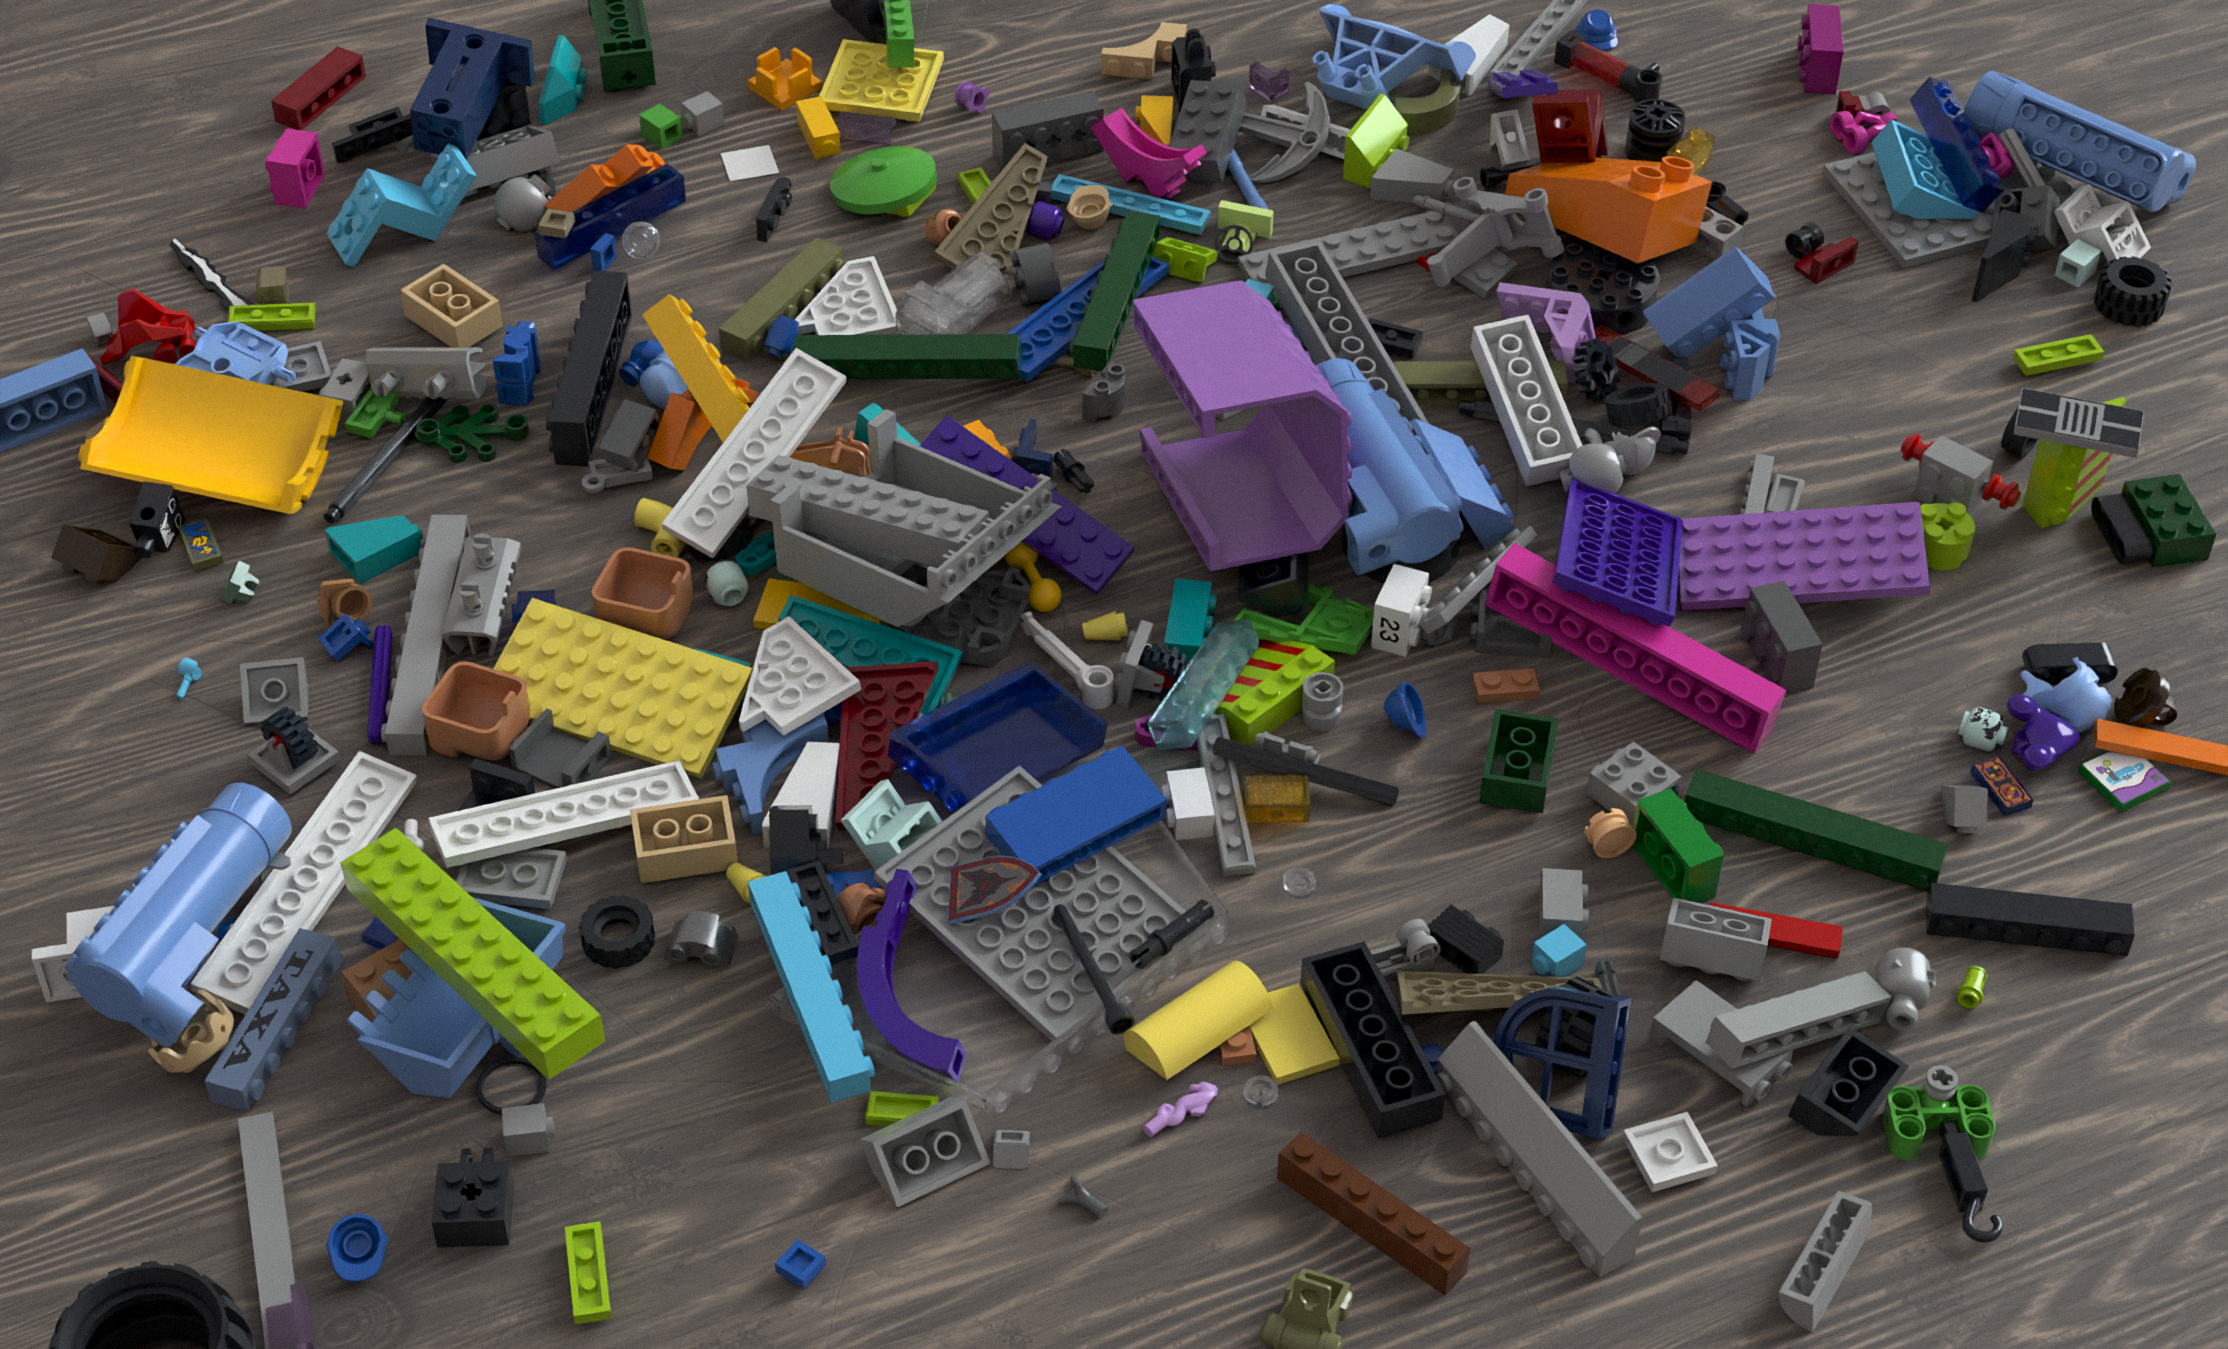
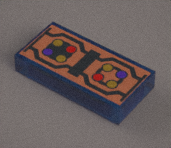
[1970,756,2034,816]

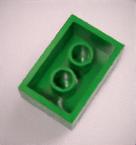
[1632,788,1724,903]

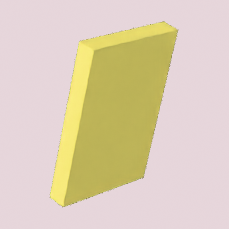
[1247,983,1340,1085]

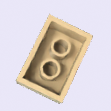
[400,264,503,347]
[630,795,738,883]

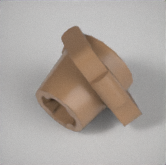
[317,579,372,629]

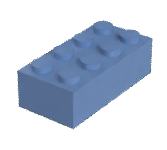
[0,348,108,452]

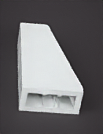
[1429,14,1509,97]
[762,742,840,848]

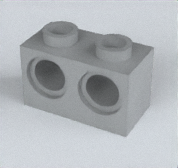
[1689,207,1744,260]

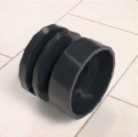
[1625,99,1686,162]

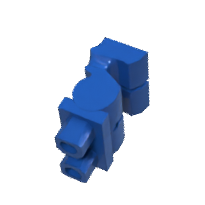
[493,321,541,406]

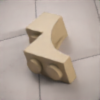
[1101,22,1187,80]

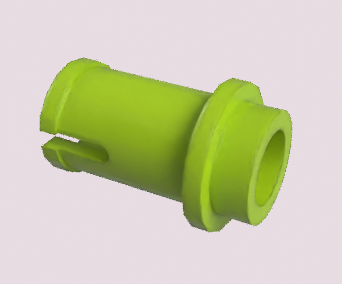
[1956,966,1988,1008]

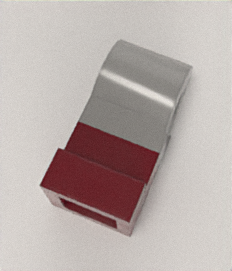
[1836,91,1890,125]

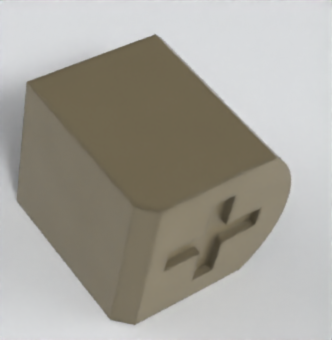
[256,266,290,305]

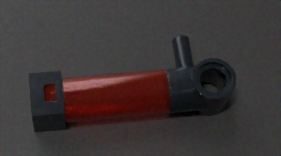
[1554,30,1662,103]

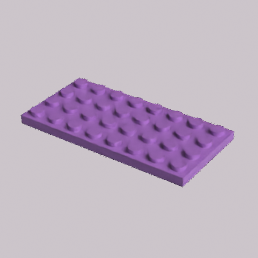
[1679,502,1930,611]

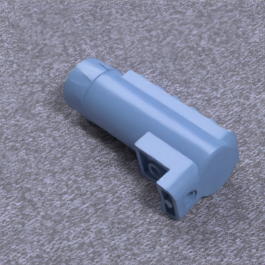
[1962,71,2196,212]
[1317,358,1463,576]
[64,783,292,1049]

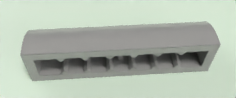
[1779,1191,1872,1332]

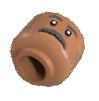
[924,209,962,247]

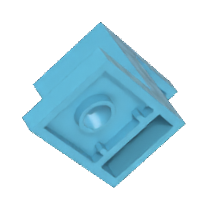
[326,143,477,267]

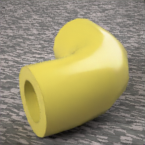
[634,498,685,558]

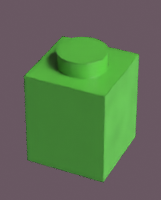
[639,103,682,150]

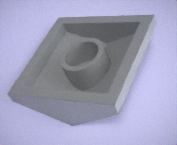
[240,657,309,725]

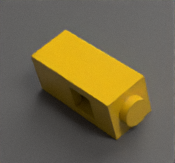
[796,96,841,159]

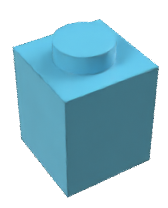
[1531,924,1587,977]

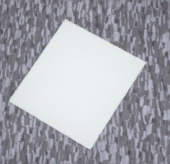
[720,145,779,181]

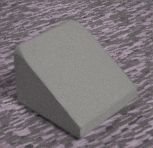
[993,1130,1030,1169]

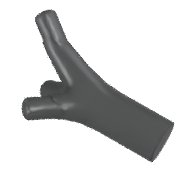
[1058,1175,1108,1219]

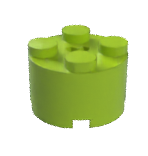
[1920,502,1975,570]

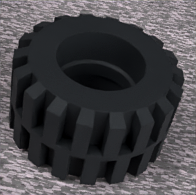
[2094,256,2172,327]

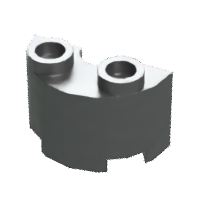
[1083,361,1125,422]
[664,911,738,967]

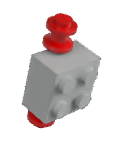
[1900,433,2021,516]

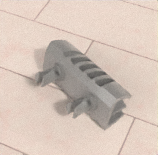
[366,347,490,399]
[441,533,521,657]

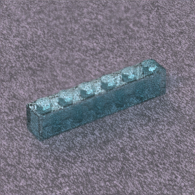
[1147,619,1259,750]

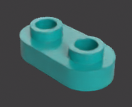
[735,531,777,575]

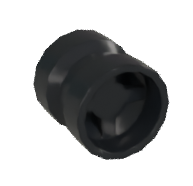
[1785,222,1824,258]

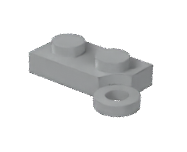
[582,454,653,493]

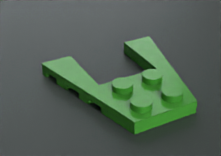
[1230,578,1374,655]

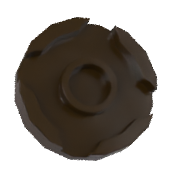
[2114,668,2178,728]

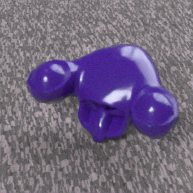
[2007,694,2079,772]

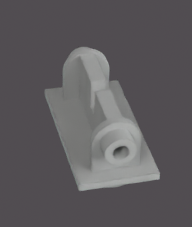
[1254,731,1321,764]

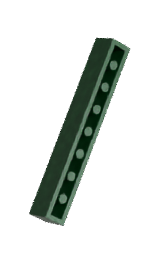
[1069,211,1160,371]
[792,334,1023,379]
[1684,769,1949,891]

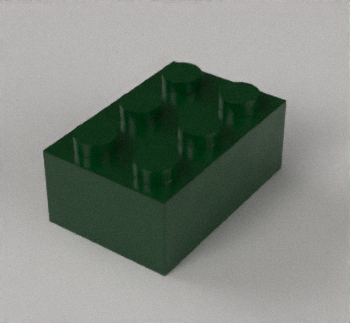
[2121,474,2216,568]
[1479,709,1558,814]

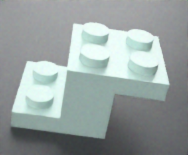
[841,779,943,870]

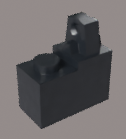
[769,805,844,875]

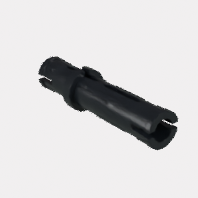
[1129,899,1214,969]

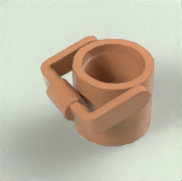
[837,883,886,941]

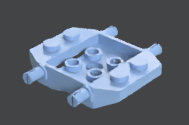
[175,321,296,385]

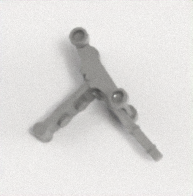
[1413,177,1564,287]

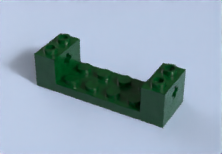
[587,0,656,91]

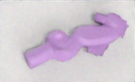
[1143,1082,1218,1137]

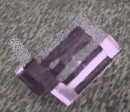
[1249,61,1290,101]

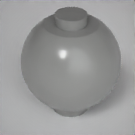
[494,174,551,232]
[1559,443,1627,494]

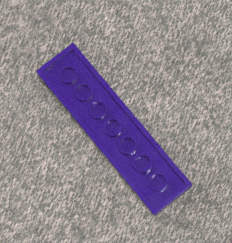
[1488,69,1558,98]
[919,415,1135,596]

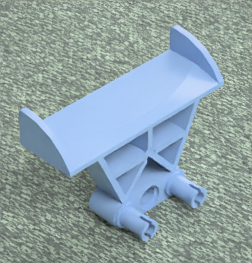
[1313,4,1476,110]

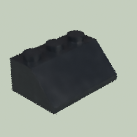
[1238,552,1309,617]
[1788,1027,1909,1136]

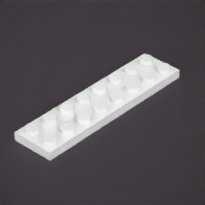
[662,348,846,558]
[429,760,699,868]

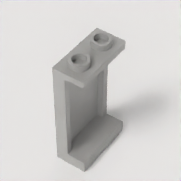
[1649,980,1794,1107]

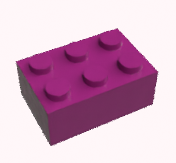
[1797,4,1844,94]

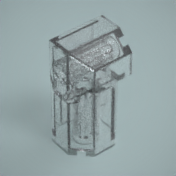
[895,251,1011,335]

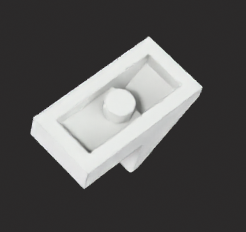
[1490,109,1530,167]

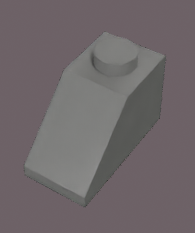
[1941,785,1988,833]

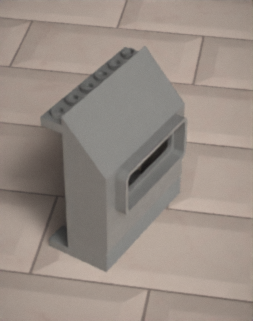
[770,409,1062,627]

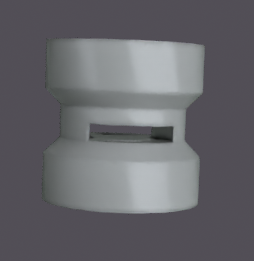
[1396,919,1440,966]

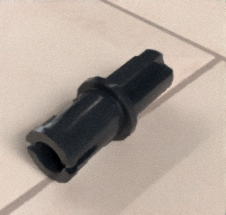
[1053,449,1094,494]

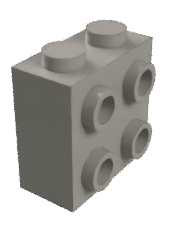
[1587,741,1682,826]

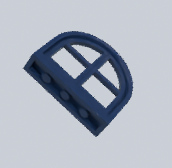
[1493,987,1631,1139]

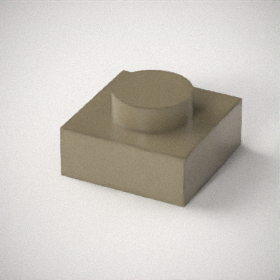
[538,209,575,238]

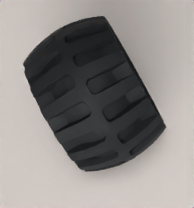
[48,1261,256,1349]

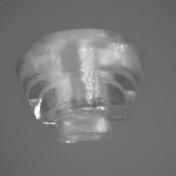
[622,222,660,259]

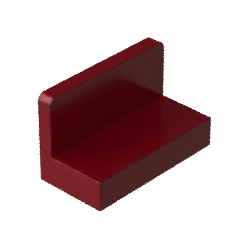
[1794,236,1859,285]

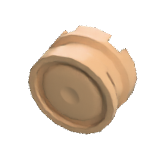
[1584,808,1637,858]

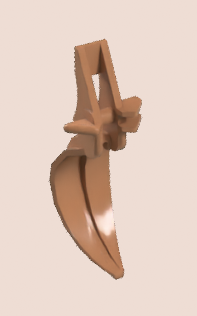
[790,427,871,477]

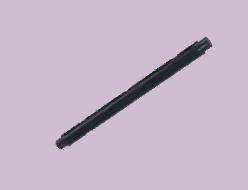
[324,397,448,524]
[1459,400,1690,454]

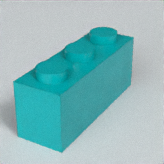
[1164,578,1217,668]

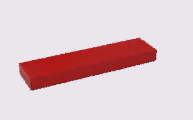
[1710,902,1843,959]

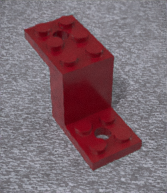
[1532,89,1608,163]

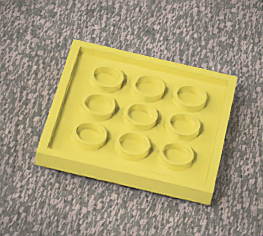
[819,39,944,122]

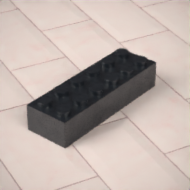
[1300,941,1445,1138]

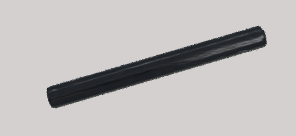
[1213,737,1399,805]

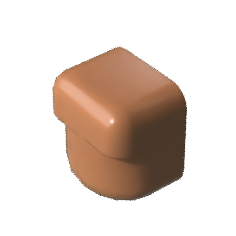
[592,547,693,640]
[422,661,530,761]

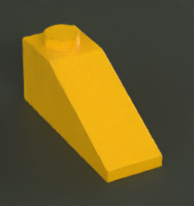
[1135,95,1173,146]

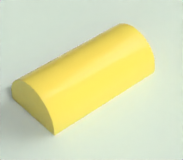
[1124,961,1273,1080]

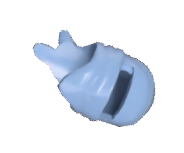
[639,351,720,410]
[2020,657,2112,733]

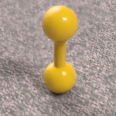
[1004,542,1062,612]

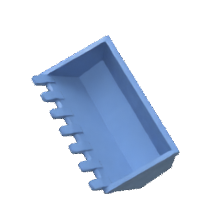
[347,898,565,1098]

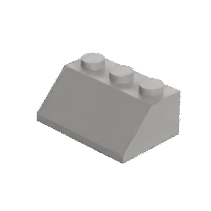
[1660,898,1772,982]
[859,1097,991,1207]

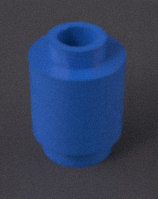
[763,315,799,359]

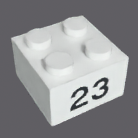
[1371,564,1432,657]

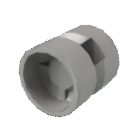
[1301,672,1344,732]

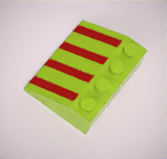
[2022,397,2127,528]
[1180,639,1335,746]

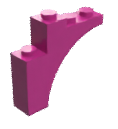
[1091,107,1207,200]

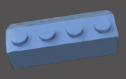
[1643,246,1775,358]

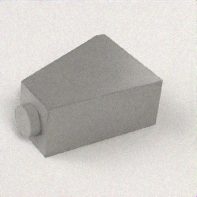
[1370,149,1455,203]

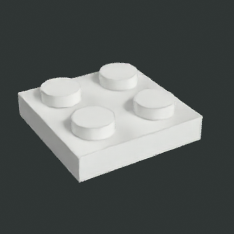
[1622,1112,1718,1192]

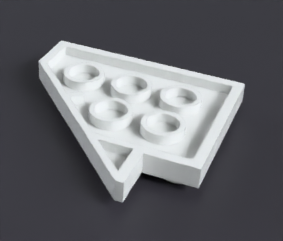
[795,256,903,335]
[739,616,861,736]

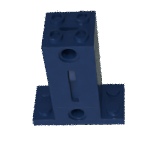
[410,18,535,161]

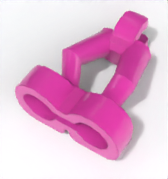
[1830,111,1898,155]

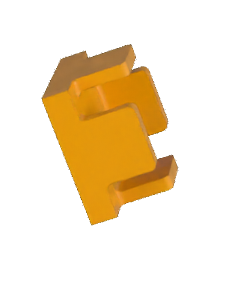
[748,47,822,111]

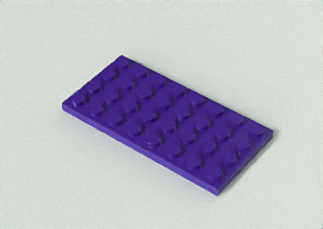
[1552,478,1683,627]

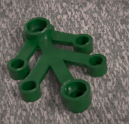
[414,404,529,463]

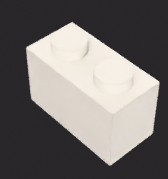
[1161,768,1215,840]

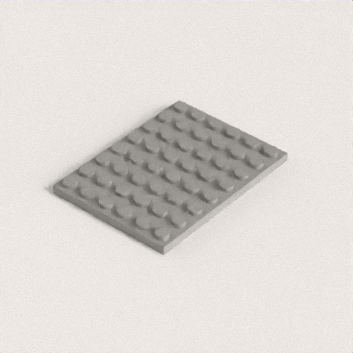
[1822,130,2076,268]
[874,766,1203,1047]

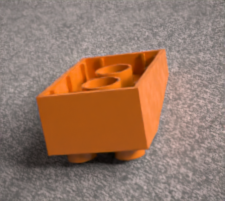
[1505,156,1712,263]

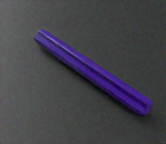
[367,625,393,744]

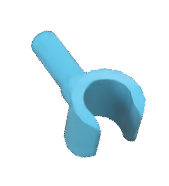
[175,658,201,700]

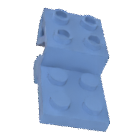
[1720,308,1780,401]

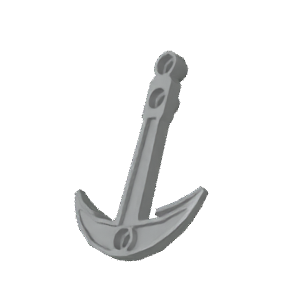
[1239,81,1330,184]

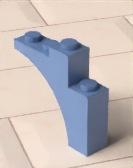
[712,713,829,836]

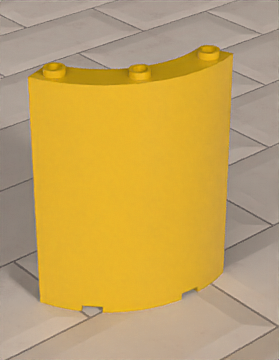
[78,356,343,514]

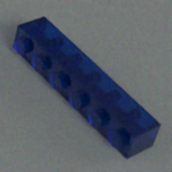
[1910,77,2004,213]
[534,163,686,270]

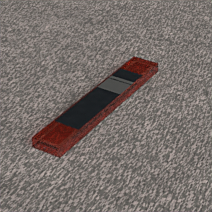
[1594,325,1721,412]

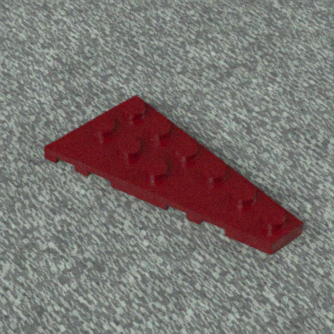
[836,661,939,830]

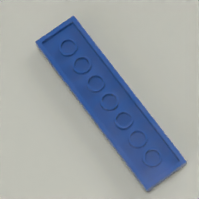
[1007,257,1169,382]

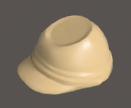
[1066,185,1112,230]

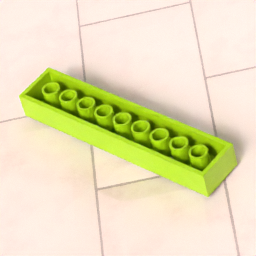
[340,828,606,1080]

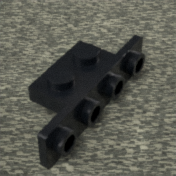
[332,107,413,163]

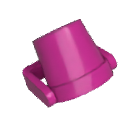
[1970,133,2014,183]

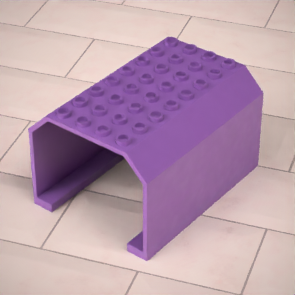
[1133,280,1352,571]

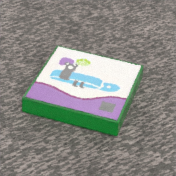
[2078,751,2171,813]

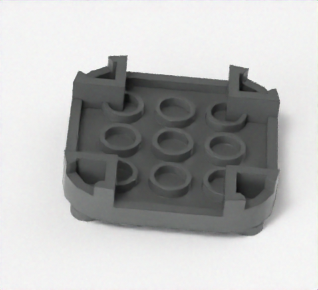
[890,562,1030,668]

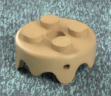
[148,989,234,1073]

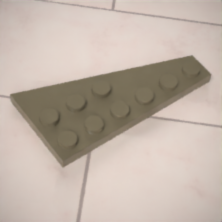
[934,143,1048,299]
[1396,971,1602,1015]

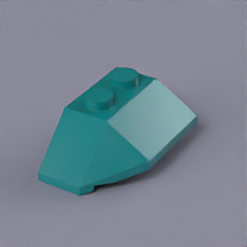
[538,35,588,125]

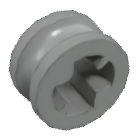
[1924,1065,1958,1101]

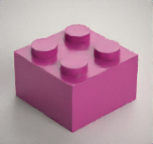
[265,128,325,209]

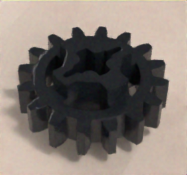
[1572,338,1620,402]

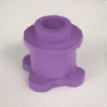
[955,81,989,113]

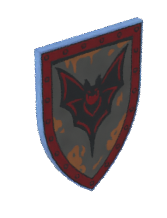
[948,856,1042,924]

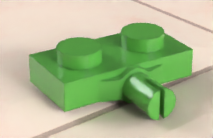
[345,388,406,438]

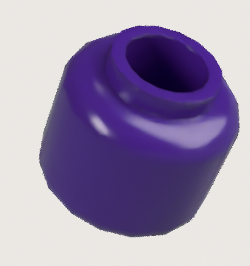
[1026,201,1065,241]

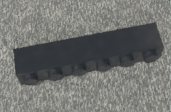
[1925,883,2135,956]

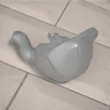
[1584,427,1661,475]

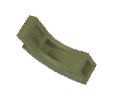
[1394,69,1461,135]

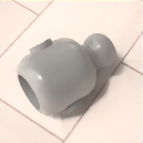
[1874,948,1936,1030]

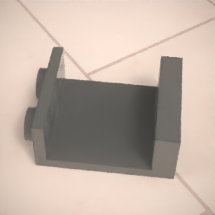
[509,708,612,789]

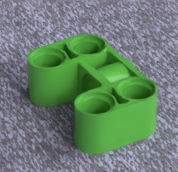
[1882,1085,1995,1160]

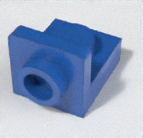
[318,614,374,662]

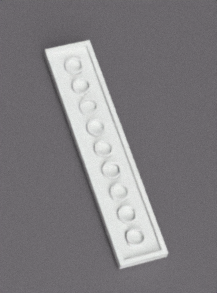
[190,751,417,1015]

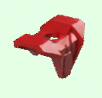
[100,289,189,365]

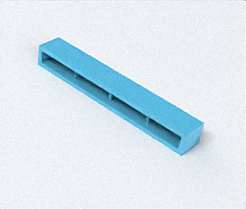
[748,871,875,1103]

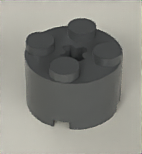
[1009,243,1061,306]

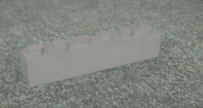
[1706,971,1892,1069]

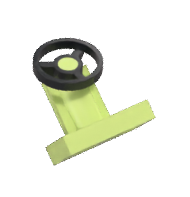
[1215,200,1274,264]

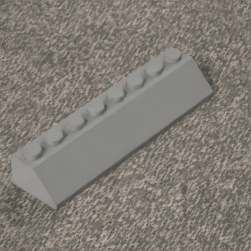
[1436,1021,1642,1278]

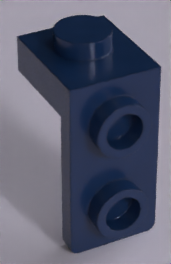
[1011,419,1053,478]

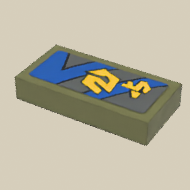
[178,518,224,572]

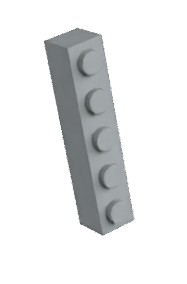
[1741,454,1774,514]

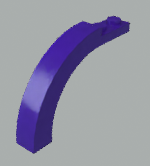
[857,869,967,1085]

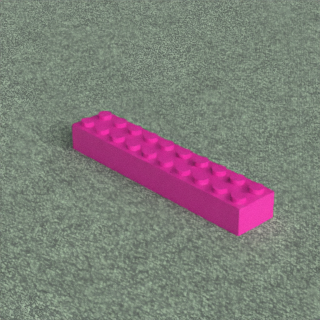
[1486,543,1786,753]

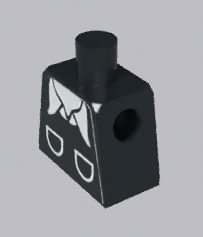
[130,482,186,558]

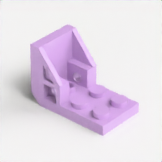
[1497,282,1596,384]

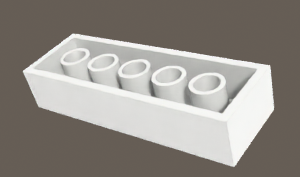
[1470,314,1582,487]

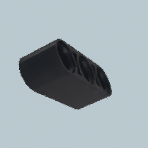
[2091,493,2154,564]
[2022,642,2118,685]

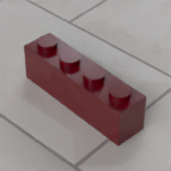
[271,46,366,130]

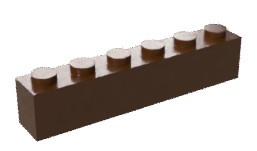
[1277,1132,1470,1295]

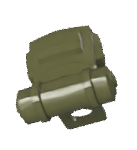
[1260,1268,1353,1349]

